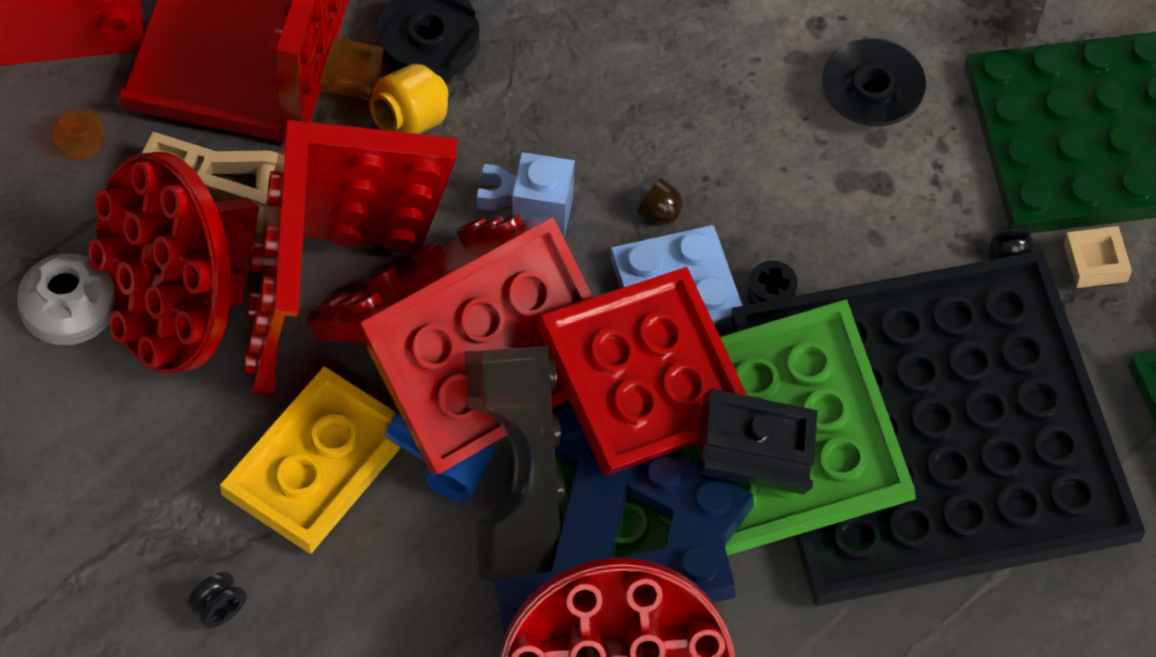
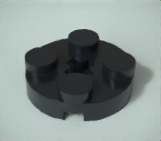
[378,0,480,84]

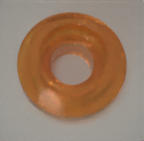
[52,110,105,160]

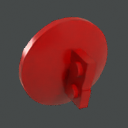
[88,152,259,374]
[499,558,735,657]

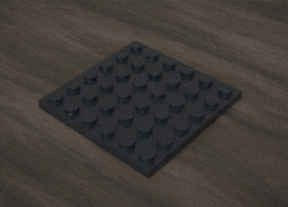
[731,250,1145,607]

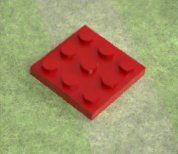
[534,267,747,477]

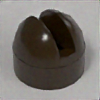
[637,178,683,225]

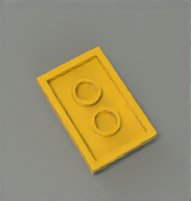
[220,366,401,554]

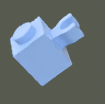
[476,152,575,238]

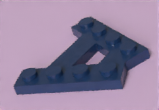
[495,400,754,633]

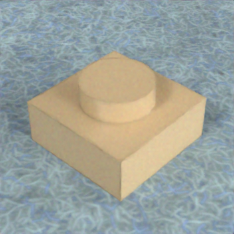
[1063,226,1132,288]

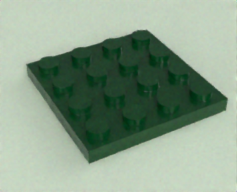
[964,31,1156,234]

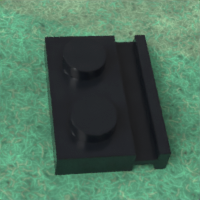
[697,388,818,495]

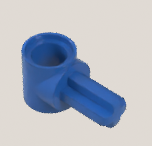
[385,410,495,502]

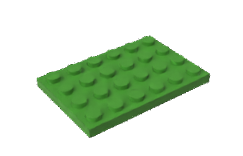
[536,299,916,558]

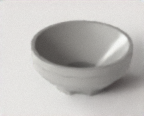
[17,253,116,345]

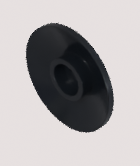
[822,38,926,126]

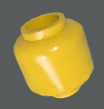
[370,63,448,134]

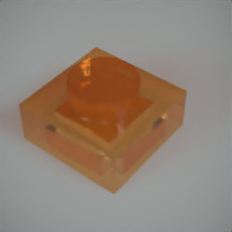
[320,37,384,100]

